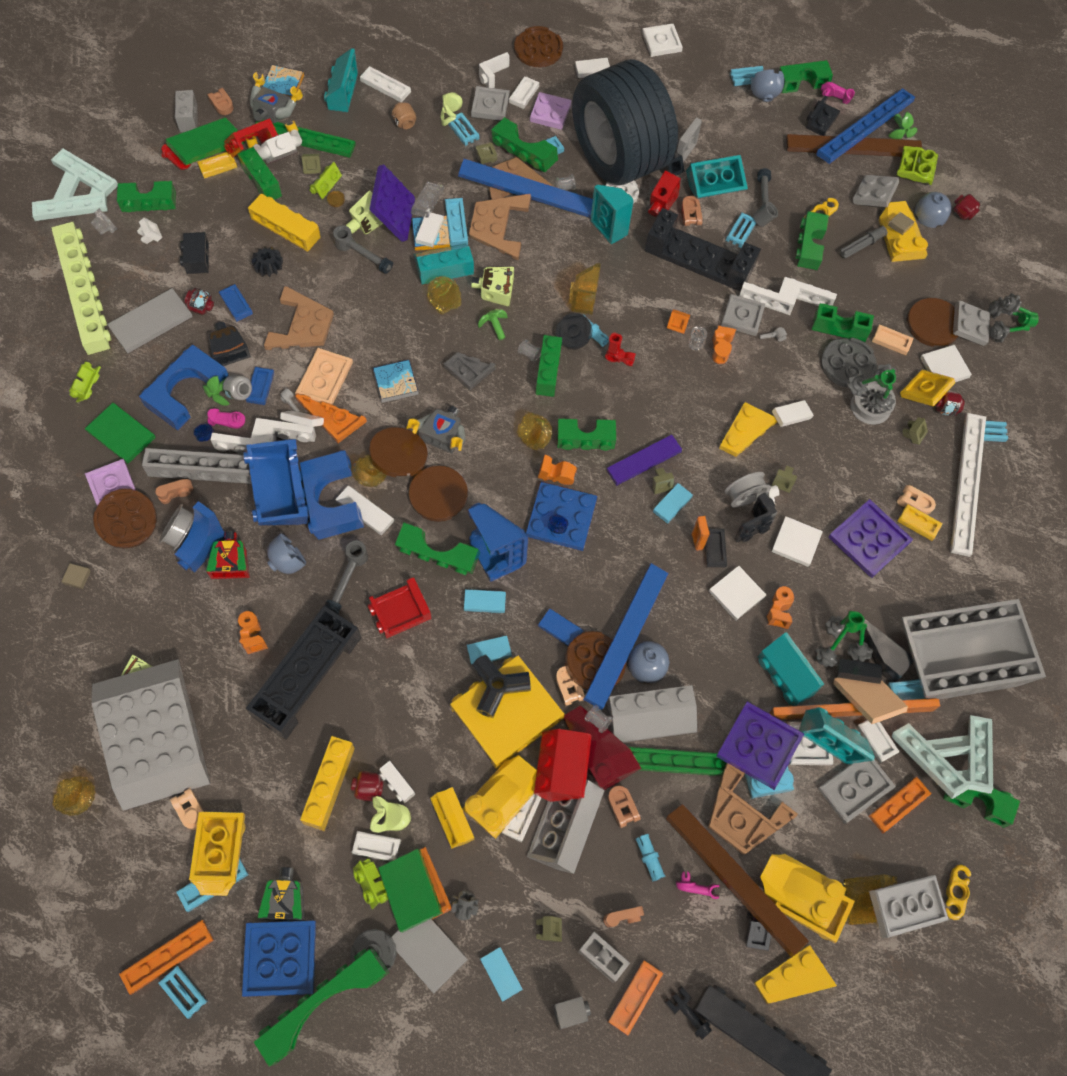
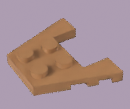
[488,157,554,200]
[469,194,531,260]
[264,286,334,350]
[708,763,798,855]

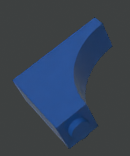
[175,501,225,573]

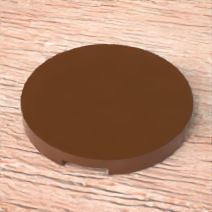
[514,26,563,68]
[907,298,959,347]
[369,427,428,478]
[409,466,468,522]
[93,488,157,549]
[565,631,627,690]

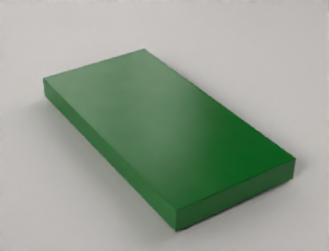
[166,117,245,165]

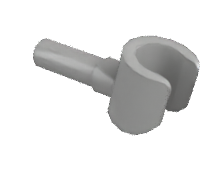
[760,327,787,342]
[281,388,300,412]

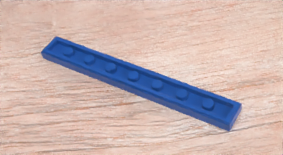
[816,88,915,164]
[458,159,593,218]
[583,563,668,710]

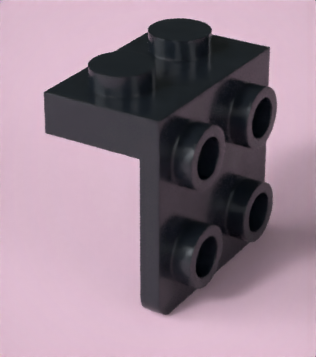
[735,493,777,543]

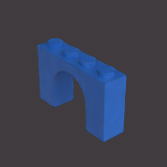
[139,345,229,431]
[299,450,364,540]

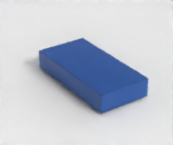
[219,284,253,322]
[246,367,274,405]
[538,609,584,646]

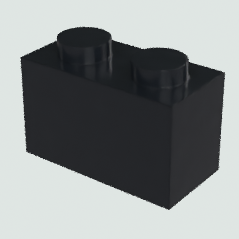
[180,232,209,274]

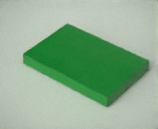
[85,403,156,464]
[378,849,443,933]

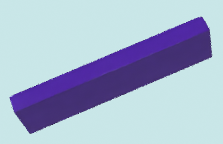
[607,435,682,486]

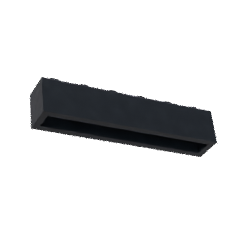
[692,985,832,1076]

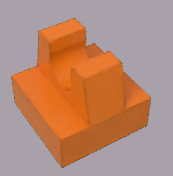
[667,309,690,334]

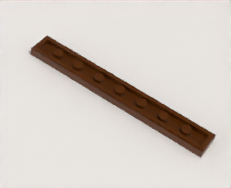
[786,134,922,157]
[666,804,809,958]

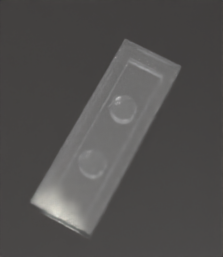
[411,182,444,218]

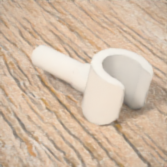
[767,485,779,504]

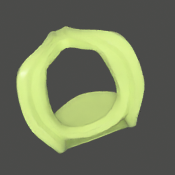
[441,92,463,126]
[370,796,411,833]

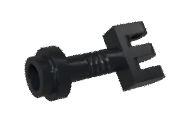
[664,986,712,1040]

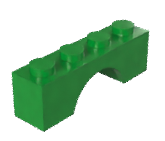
[491,117,558,172]
[395,522,481,576]

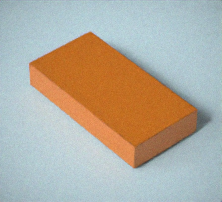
[691,516,710,551]

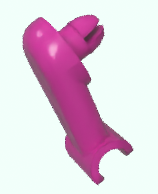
[821,82,855,104]
[207,409,245,429]
[676,871,719,899]

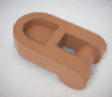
[207,88,234,115]
[682,196,703,226]
[155,479,193,504]
[608,786,641,828]
[603,906,644,927]

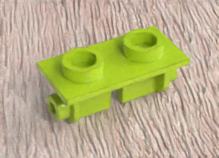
[310,162,342,199]
[69,362,101,403]
[353,859,389,909]

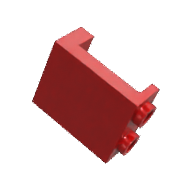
[224,118,278,158]
[367,577,431,639]

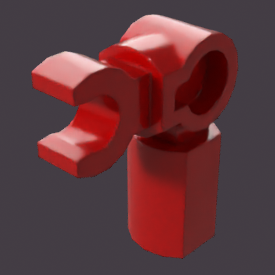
[605,333,636,366]

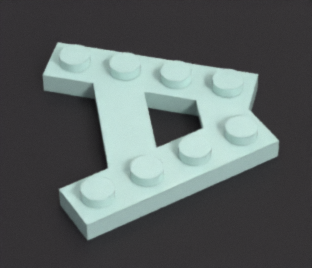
[32,149,118,221]
[892,715,993,799]

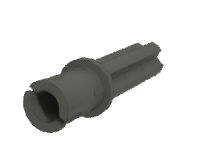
[840,225,887,259]

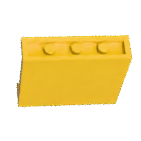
[450,655,564,769]

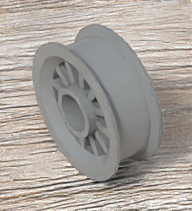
[850,381,896,425]
[725,472,771,507]
[159,504,194,551]

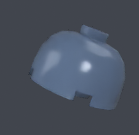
[751,70,784,102]
[914,192,952,228]
[267,533,306,574]
[628,641,670,684]

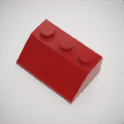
[534,729,592,802]

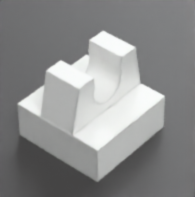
[137,218,162,244]

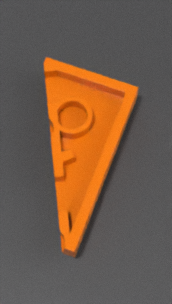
[295,394,367,443]

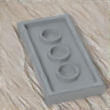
[107,288,193,354]
[869,875,948,938]

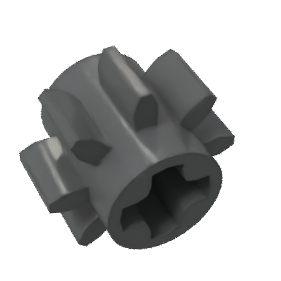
[451,891,479,920]

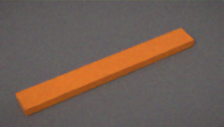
[769,698,940,720]

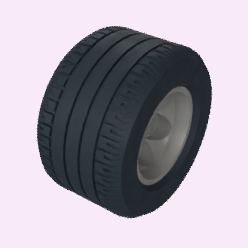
[572,59,678,185]

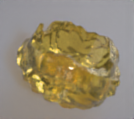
[427,276,462,314]
[517,412,552,450]
[351,454,387,487]
[52,776,96,816]

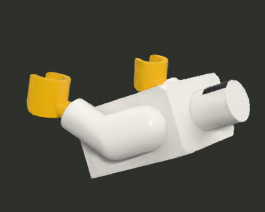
[246,121,302,164]

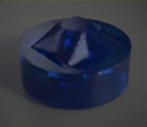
[194,424,215,442]
[548,515,569,534]

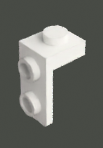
[479,52,509,88]

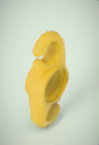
[804,198,839,218]
[945,865,971,920]

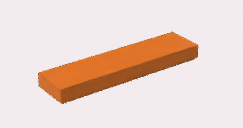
[119,920,214,995]

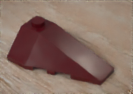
[564,705,642,790]

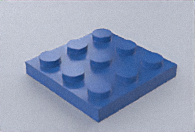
[526,482,597,551]
[242,921,316,997]

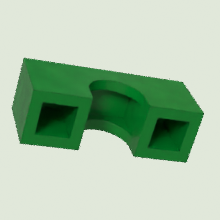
[778,60,833,94]
[238,147,282,200]
[117,181,176,212]
[795,211,829,270]
[811,303,874,342]
[536,335,562,397]
[557,419,616,451]
[943,788,1020,828]

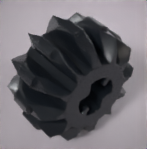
[251,246,283,277]

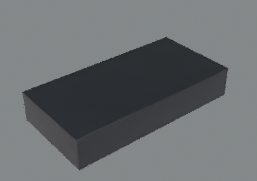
[705,528,727,567]
[838,659,882,684]

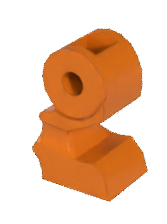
[712,326,737,364]
[538,455,577,485]
[766,586,794,629]
[238,611,268,654]

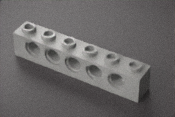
[142,448,252,484]

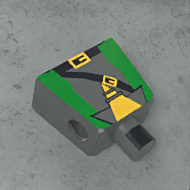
[258,867,305,921]

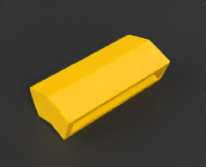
[430,787,474,849]

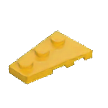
[719,402,778,457]
[753,945,837,1004]

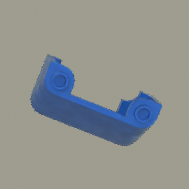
[243,439,308,525]
[468,503,528,582]

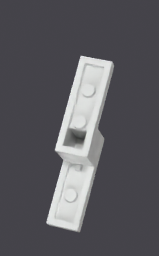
[739,277,837,315]
[210,418,316,454]

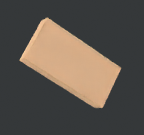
[872,324,914,355]

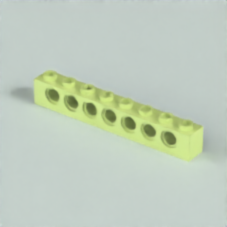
[51,222,111,355]

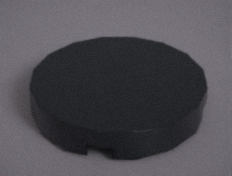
[556,313,593,350]

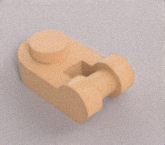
[897,485,936,515]
[556,666,585,706]
[170,788,204,830]

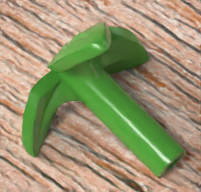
[888,112,917,139]
[478,309,508,340]
[203,376,230,406]

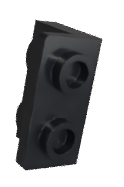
[806,96,840,136]

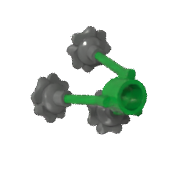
[988,293,1039,343]
[847,364,897,413]
[815,611,873,667]

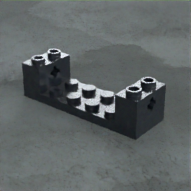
[645,208,761,292]
[245,606,361,740]

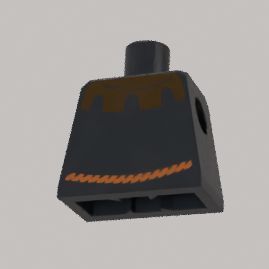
[209,322,251,366]

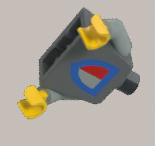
[250,72,303,123]
[406,405,466,454]

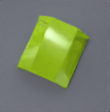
[897,146,938,185]

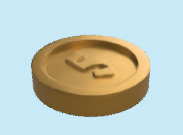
[327,191,345,207]

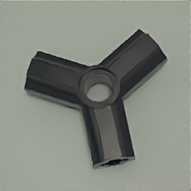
[471,655,531,718]

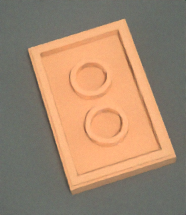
[295,348,353,405]
[833,678,908,724]

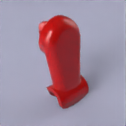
[161,144,191,170]

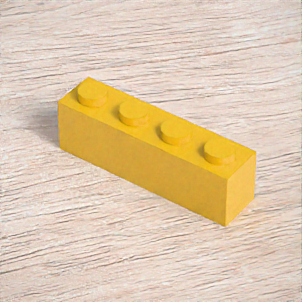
[248,194,321,252]
[300,736,355,831]

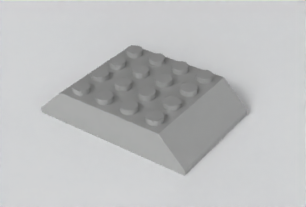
[901,599,1046,700]
[92,659,211,811]

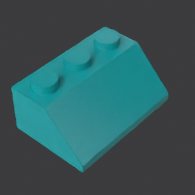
[324,48,358,112]
[686,155,748,199]
[590,185,634,245]
[414,243,474,285]
[758,632,824,706]
[799,707,875,764]

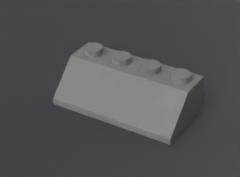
[607,685,697,743]
[527,780,604,874]

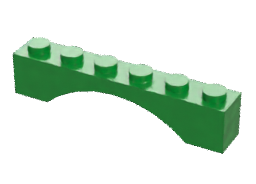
[254,949,390,1067]

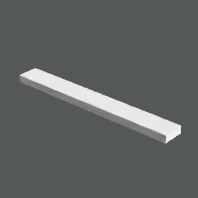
[950,413,986,557]

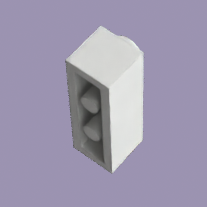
[379,761,415,803]

